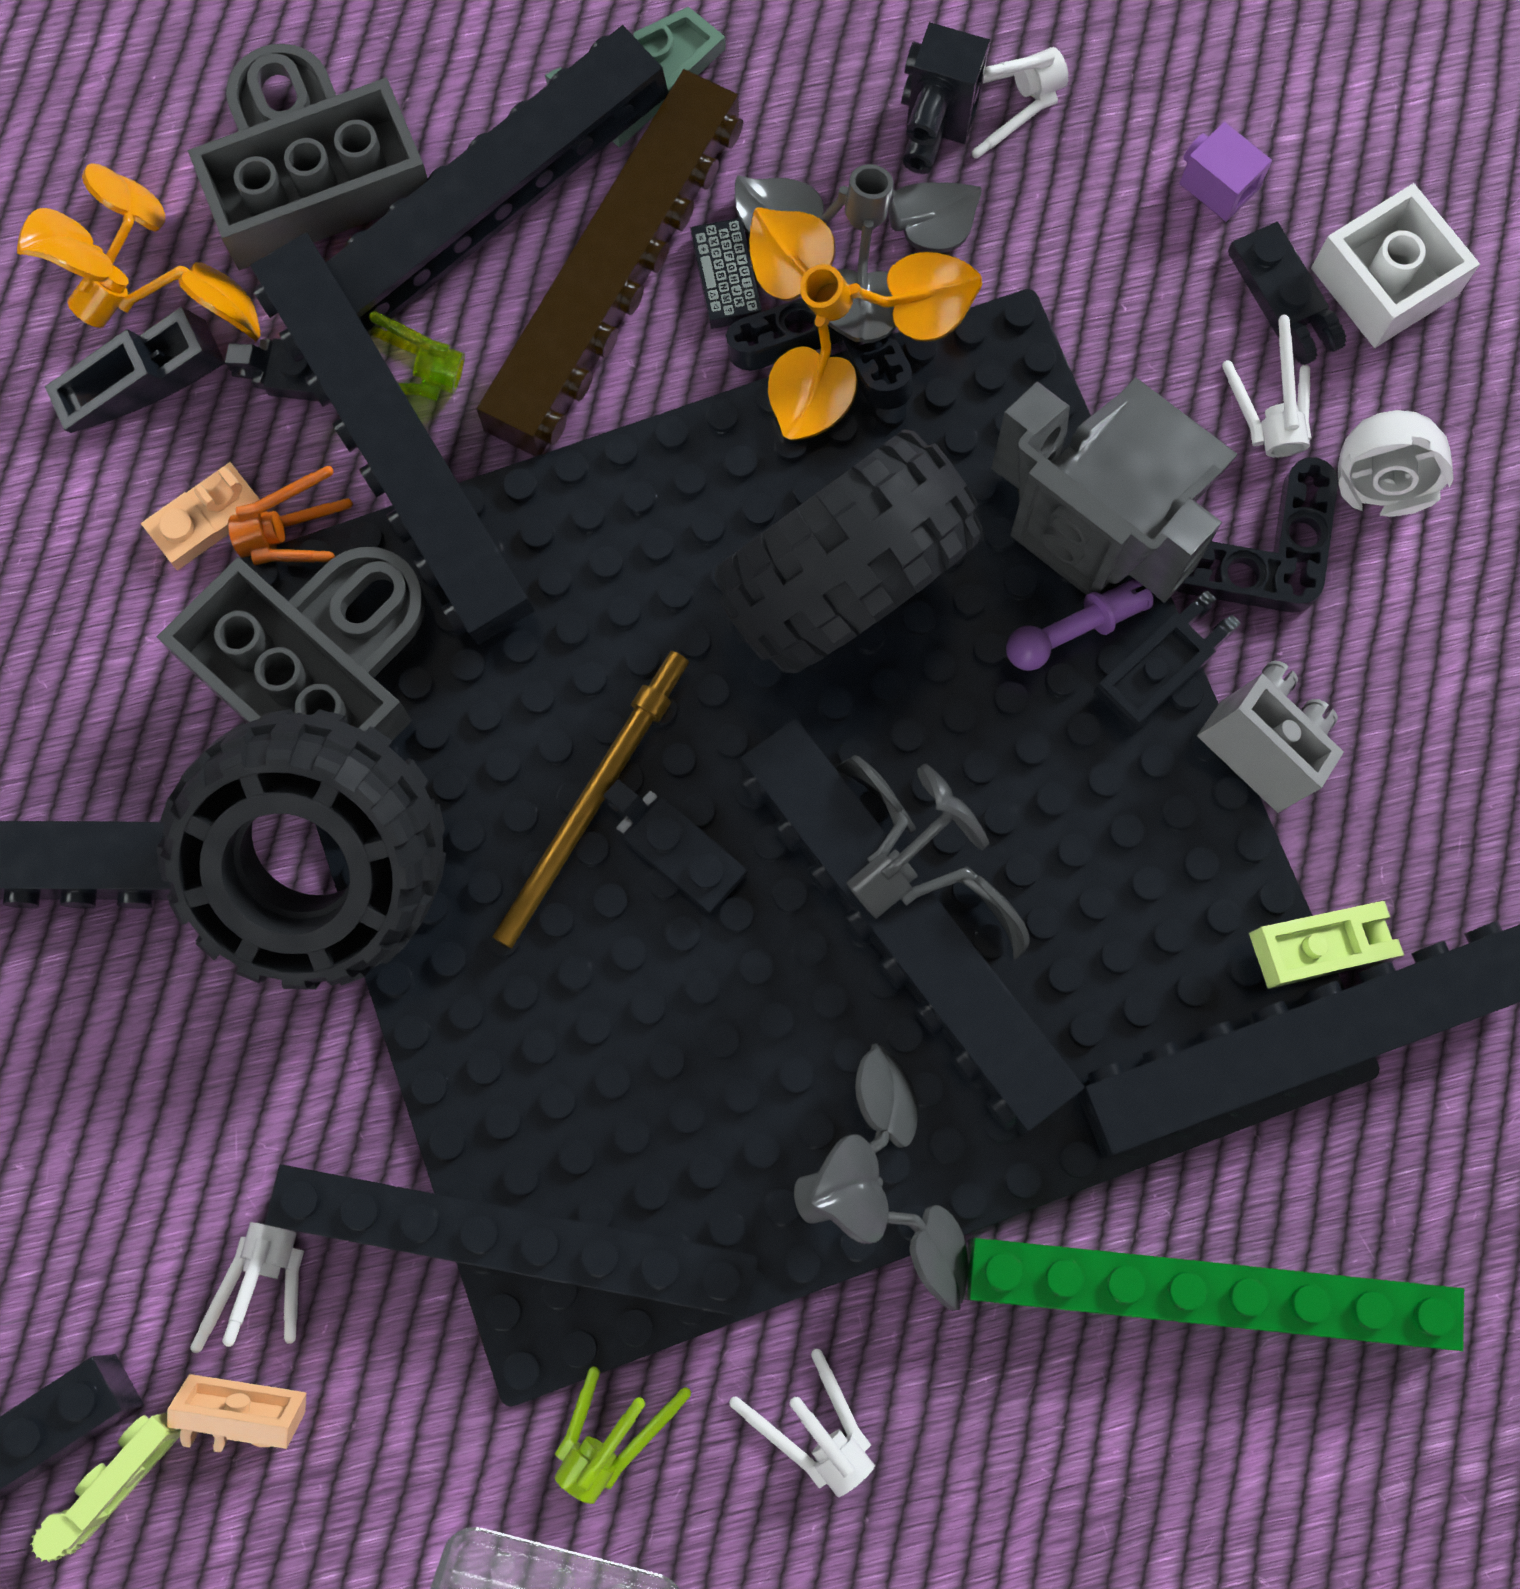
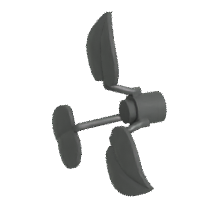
[734,164,982,343]
[835,755,1030,959]
[794,1043,968,1311]

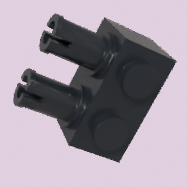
[901,22,990,174]

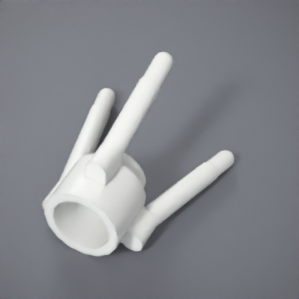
[971,47,1068,159]
[1222,315,1312,457]
[191,1222,304,1354]
[729,1349,875,1497]

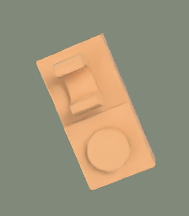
[141,462,260,571]
[167,1374,307,1453]

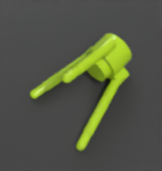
[554,1366,691,1504]

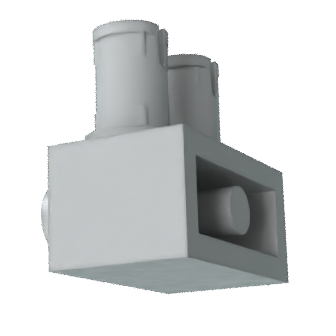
[1197,661,1344,813]

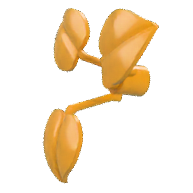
[17,163,260,343]
[749,207,982,440]

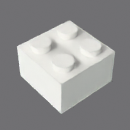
[1311,183,1480,348]

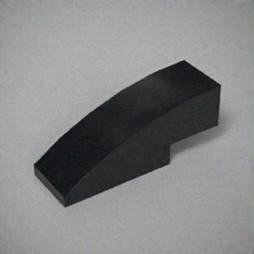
[44,307,225,433]

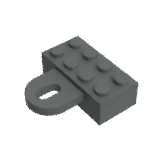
[188,44,428,270]
[156,547,425,740]

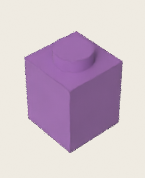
[1179,121,1272,222]

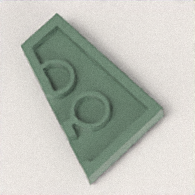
[545,7,726,148]

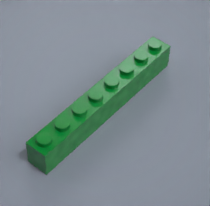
[964,1238,1464,1351]

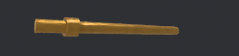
[492,651,689,949]

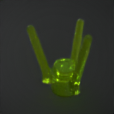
[369,311,465,401]

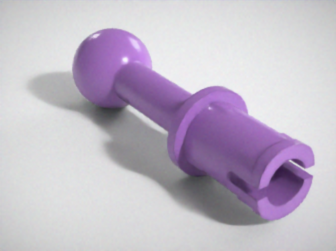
[1006,577,1153,671]

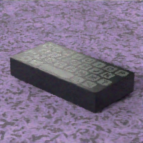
[690,218,762,329]

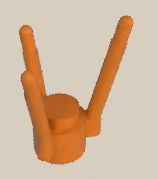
[228,466,353,566]

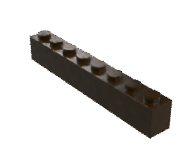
[476,69,743,456]

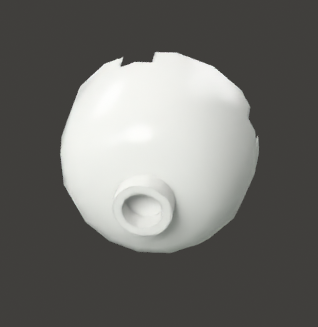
[1338,410,1453,517]

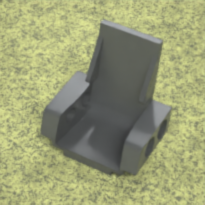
[991,377,1238,603]

